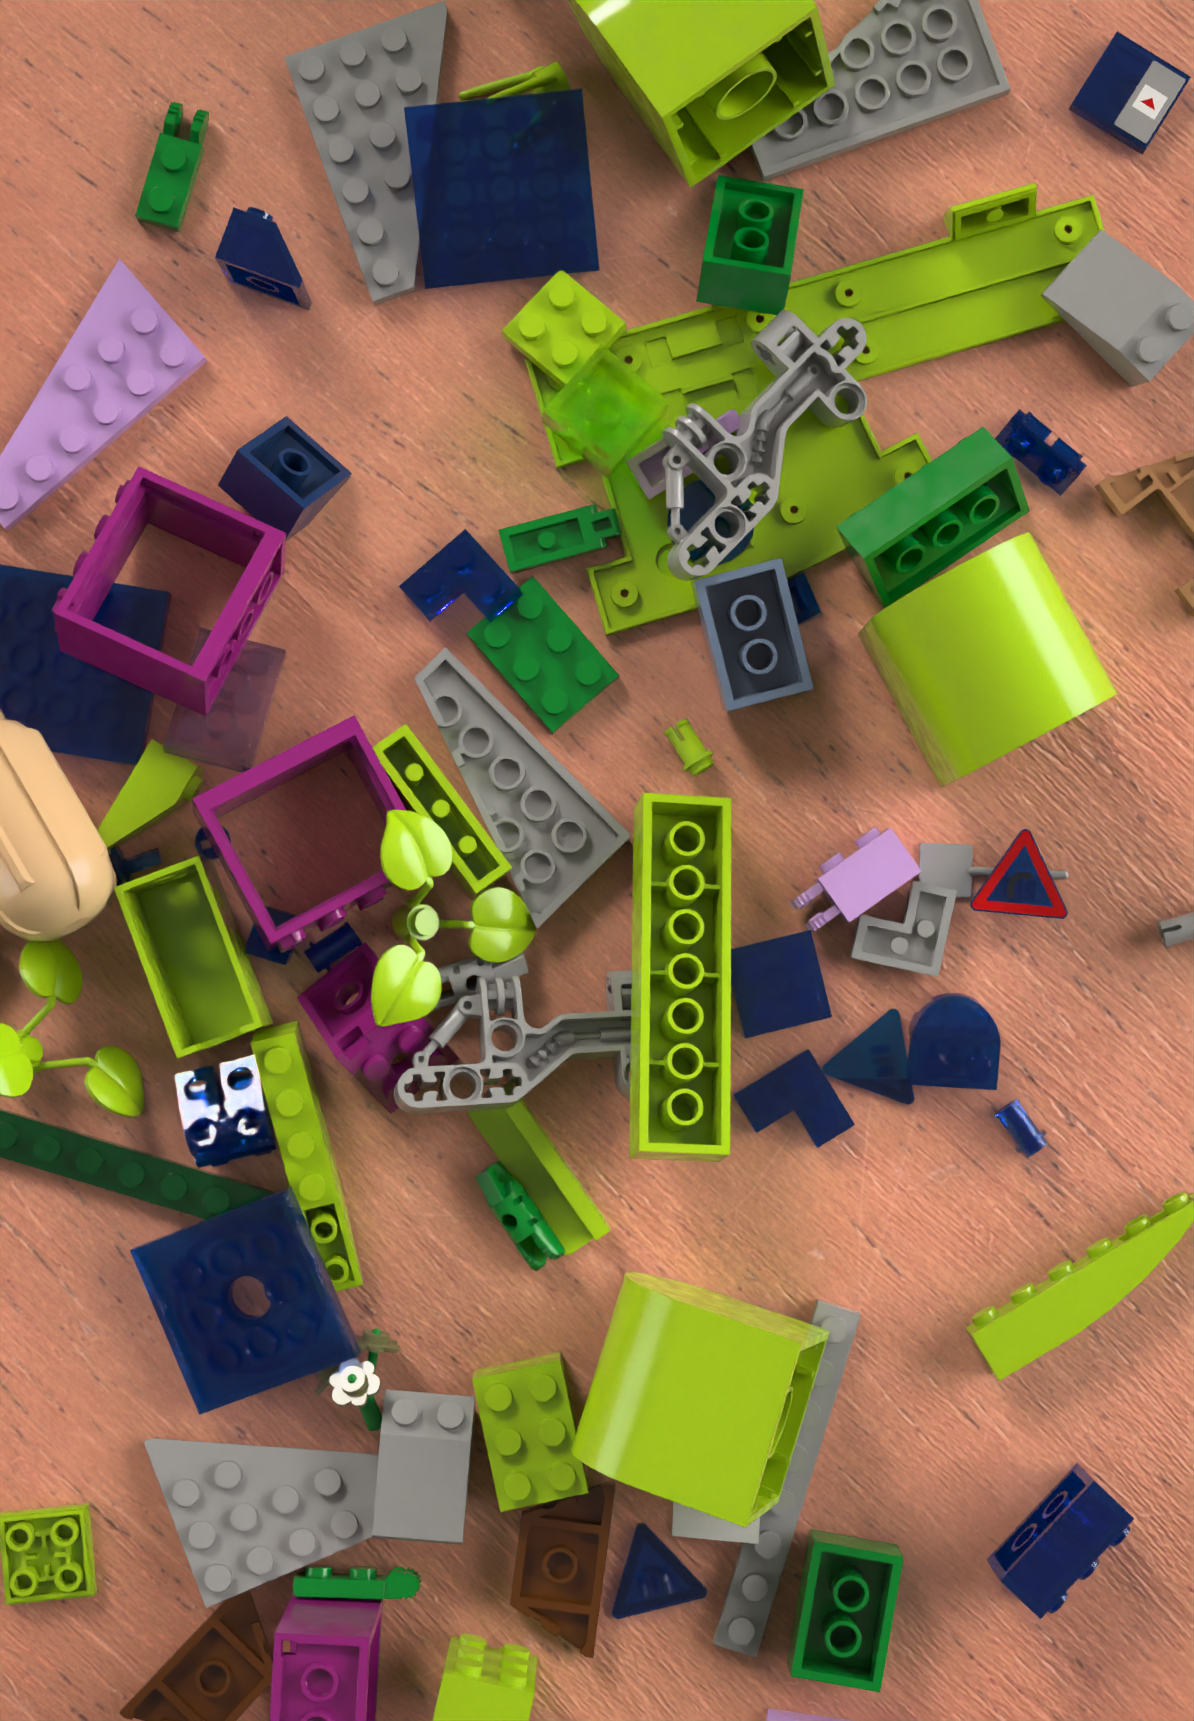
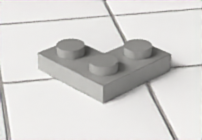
[850,880,957,977]

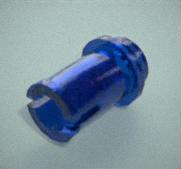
[303,921,363,973]
[994,1098,1048,1158]

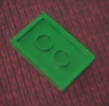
[466,576,619,734]

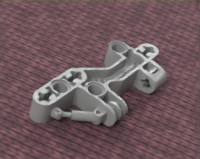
[662,310,867,581]
[394,970,632,1114]

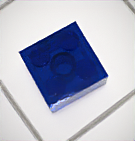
[731,930,832,1038]

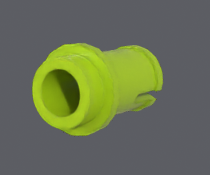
[664,718,715,777]

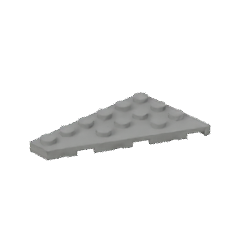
[284,0,448,306]
[750,0,1011,182]
[144,1438,379,1608]

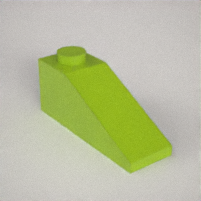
[97,739,205,854]

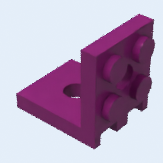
[296,942,459,1114]

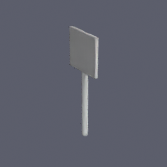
[918,843,1069,898]

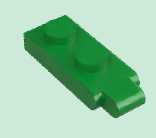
[498,505,622,575]

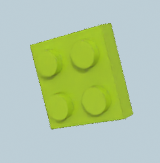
[502,269,626,392]

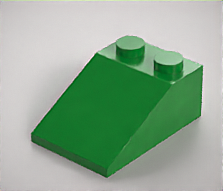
[696,175,804,315]

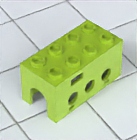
[114,855,274,1058]

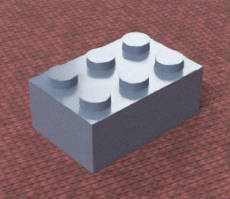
[691,558,814,711]

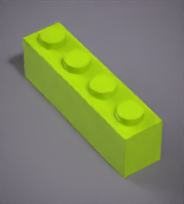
[372,724,512,899]

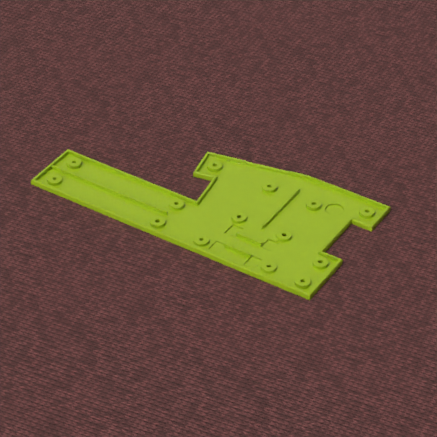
[525,195,1105,636]

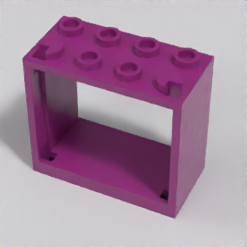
[52,466,286,717]
[192,715,406,953]
[270,1594,383,1721]

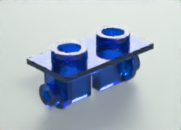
[995,409,1087,496]

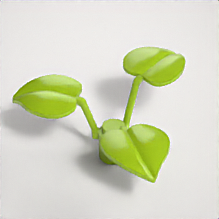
[371,810,536,1027]
[0,939,144,1118]

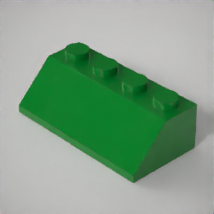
[836,427,1030,609]

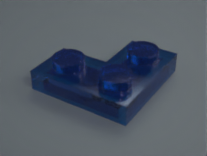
[399,529,523,623]
[733,1048,855,1148]

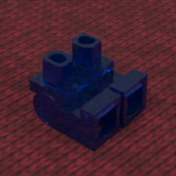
[174,1055,277,1168]

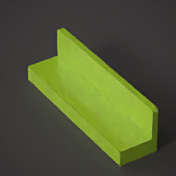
[468,1083,611,1255]

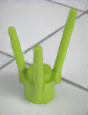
[458,61,571,147]

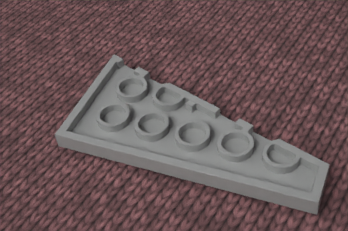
[414,647,632,929]

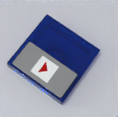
[1069,31,1191,155]

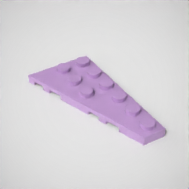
[0,259,207,531]

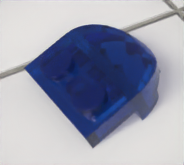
[906,993,1001,1090]

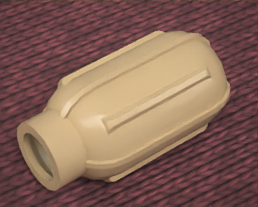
[0,709,117,942]

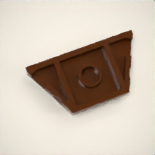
[510,1481,616,1658]
[119,1590,273,1721]

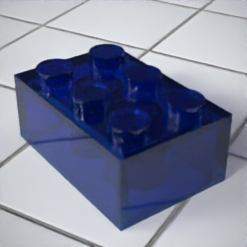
[986,1463,1134,1619]

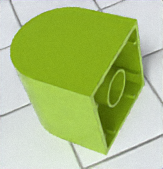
[568,0,835,188]
[858,532,1118,788]
[571,1272,830,1528]

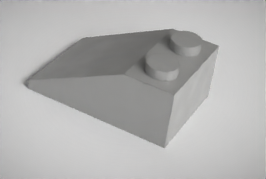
[1041,230,1194,387]
[372,1389,475,1545]

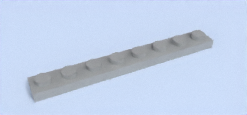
[712,1299,861,1657]

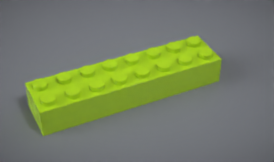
[629,793,732,1162]

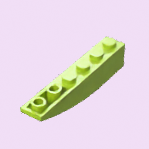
[251,1020,363,1296]
[965,1192,1194,1381]

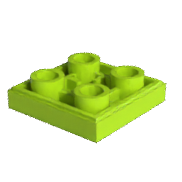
[0,1503,97,1605]

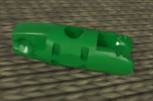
[475,1161,565,1271]

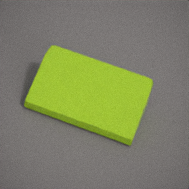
[943,183,1037,241]

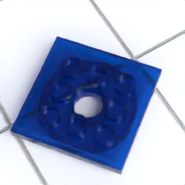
[130,1186,361,1415]

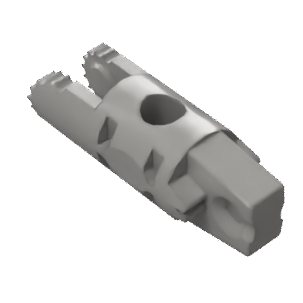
[431,952,529,1012]

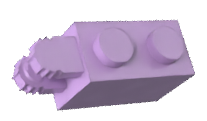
[789,827,922,933]

